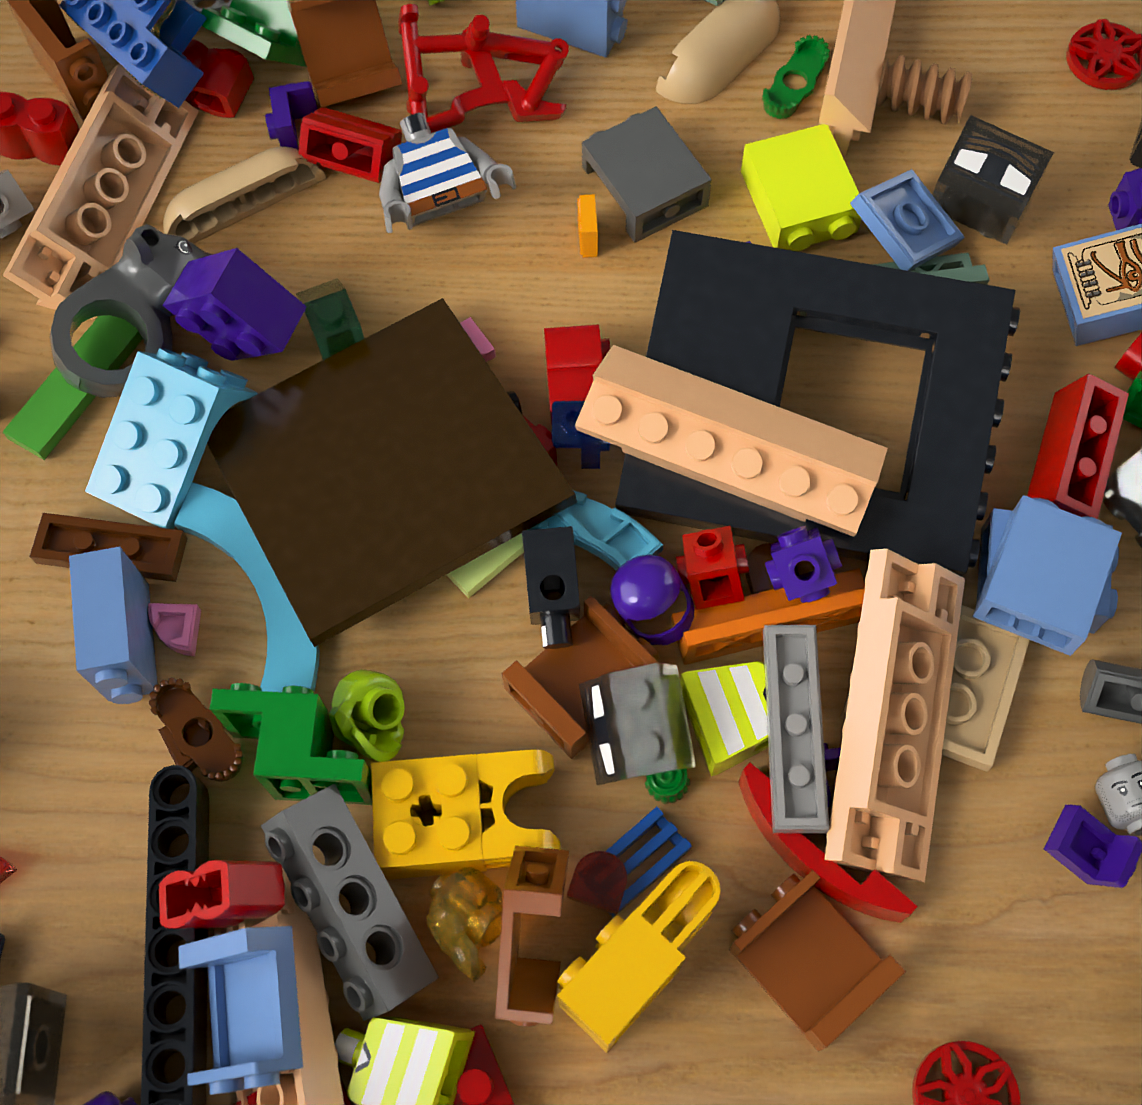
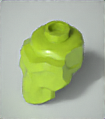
[329,669,405,762]

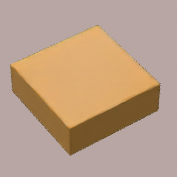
[577,194,598,258]

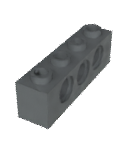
[261,784,439,1021]

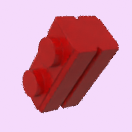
[298,107,402,183]

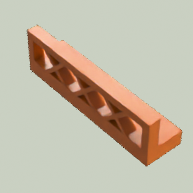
[671,568,865,665]

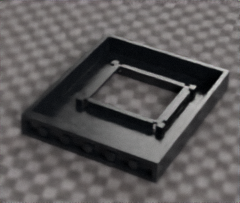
[615,230,1020,576]

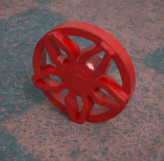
[1066,19,1142,90]
[912,1041,1021,1105]

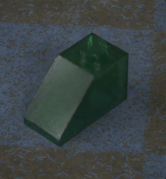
[296,278,364,360]

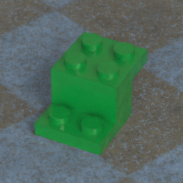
[201,0,307,67]
[210,683,372,805]

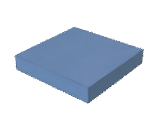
[850,169,965,271]

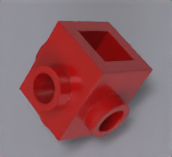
[676,526,750,610]

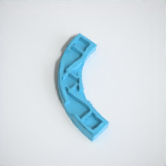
[174,482,320,692]
[528,490,664,571]

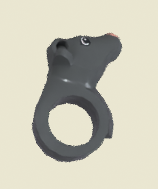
[50,224,213,398]

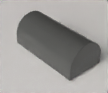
[1080,659,1142,724]

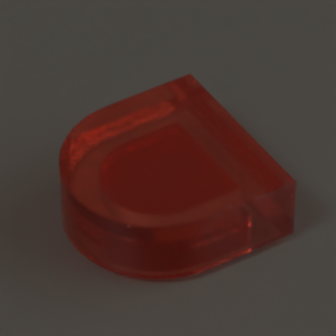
[567,851,627,915]

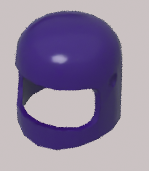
[610,554,695,645]

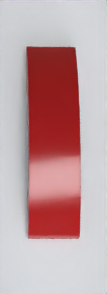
[738,762,918,923]

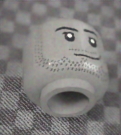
[1095,754,1142,836]

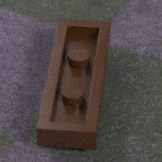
[29,513,188,582]

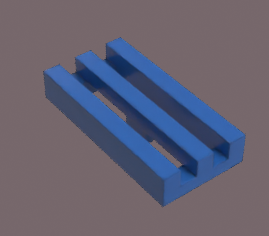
[579,807,692,918]

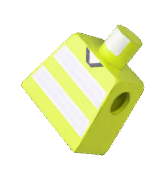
[679,661,768,777]
[335,1016,475,1105]

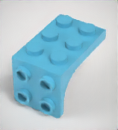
[85,348,258,529]

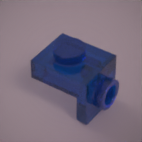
[552,401,610,469]

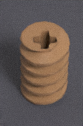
[876,55,972,125]

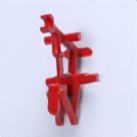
[398,4,569,133]

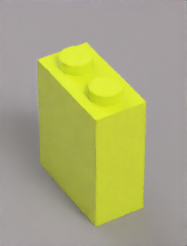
[741,124,861,251]

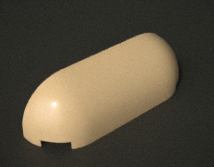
[656,0,780,104]
[163,147,327,243]

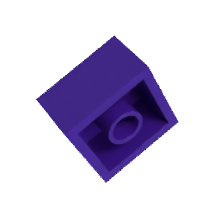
[162,248,307,361]

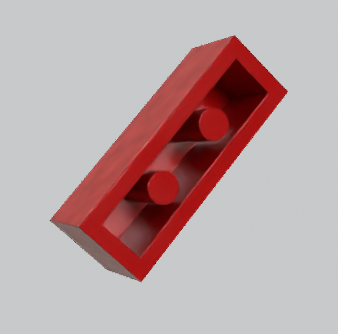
[1027,373,1129,519]

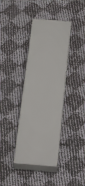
[763,625,829,833]

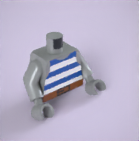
[379,113,516,233]

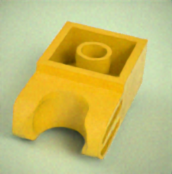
[371,749,561,880]
[557,861,721,1053]

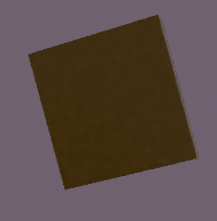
[207,298,577,647]

